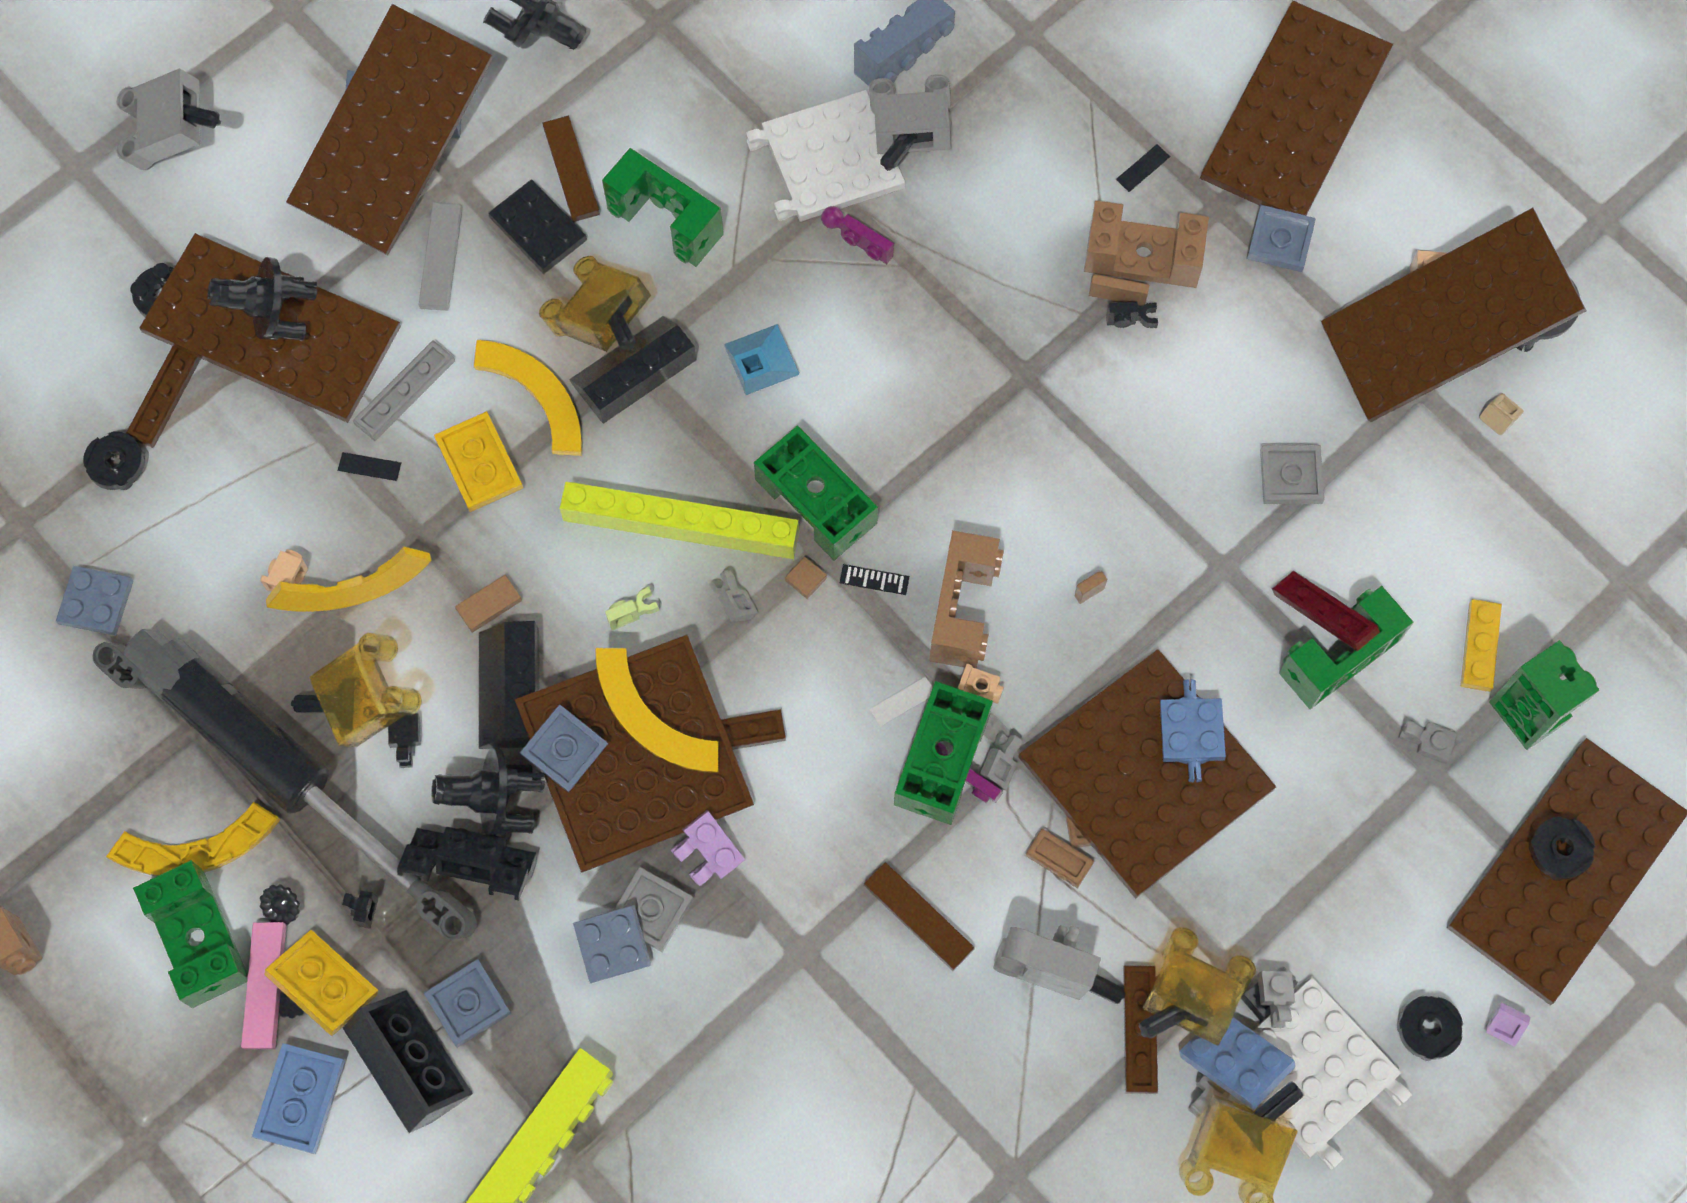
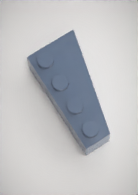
[854,0,955,86]

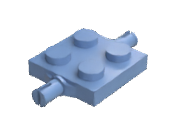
[1160,679,1226,782]

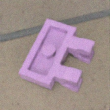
[671,810,745,886]

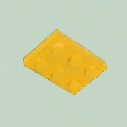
[434,411,523,512]
[264,930,378,1036]

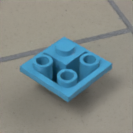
[724,324,799,395]

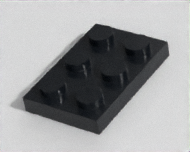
[488,179,587,274]

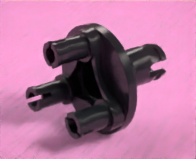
[483,0,587,50]
[207,257,317,341]
[431,748,545,835]

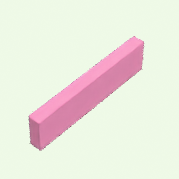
[241,922,287,1049]

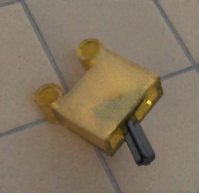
[539,256,651,352]
[291,633,422,747]
[1139,927,1256,1046]
[1179,1081,1304,1203]

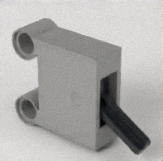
[116,68,221,170]
[869,74,951,171]
[993,925,1125,1004]

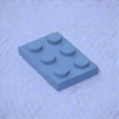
[1179,1009,1296,1111]
[252,1043,345,1154]

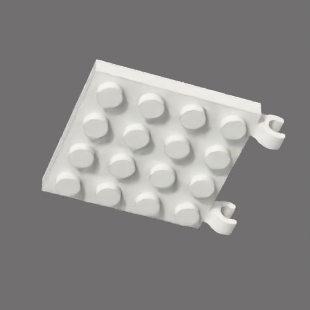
[746,90,905,222]
[1254,977,1412,1170]

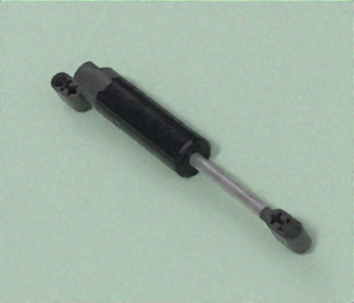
[92,629,477,940]

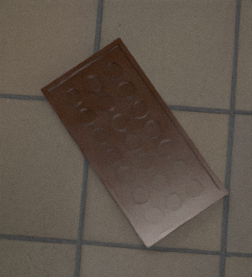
[1200,0,1393,216]
[286,4,493,256]
[1321,208,1587,422]
[139,233,401,423]
[1447,738,1687,1005]

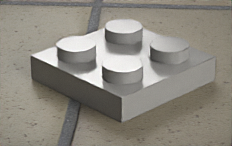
[1260,445,1325,504]
[613,867,694,953]

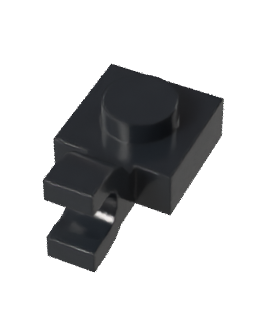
[1106,302,1158,328]
[388,713,421,768]
[342,890,378,929]

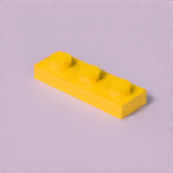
[1460,599,1502,692]

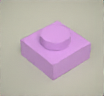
[1486,1003,1530,1047]

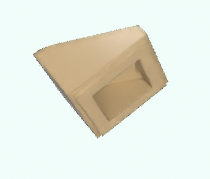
[1479,393,1524,435]

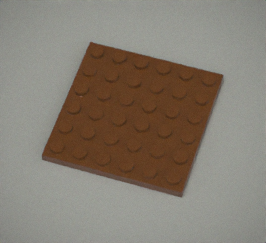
[515,635,754,873]
[1018,649,1276,899]

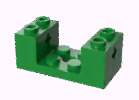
[602,148,724,267]
[753,425,878,561]
[1279,586,1414,710]
[1489,640,1599,750]
[894,681,993,825]
[133,860,248,1008]

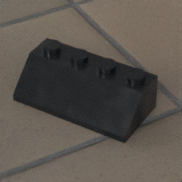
[569,316,697,424]
[479,621,540,749]
[343,990,473,1133]

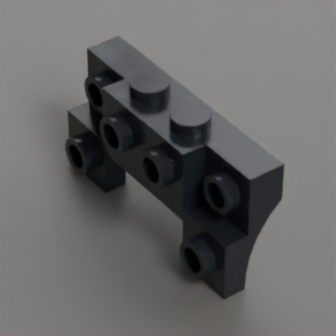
[397,826,536,901]

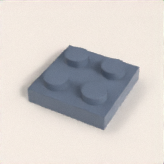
[1247,205,1316,272]
[56,566,133,636]
[520,705,608,793]
[573,905,651,983]
[424,959,511,1048]

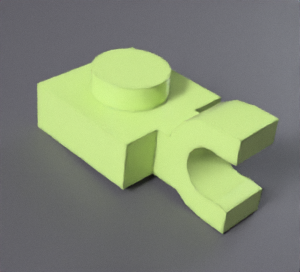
[605,587,659,631]

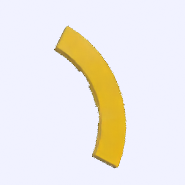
[474,340,582,456]
[266,546,431,612]
[595,648,718,773]
[106,802,280,876]

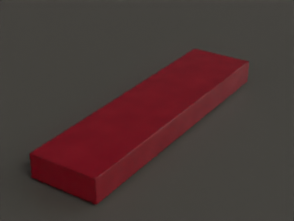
[1272,571,1379,651]

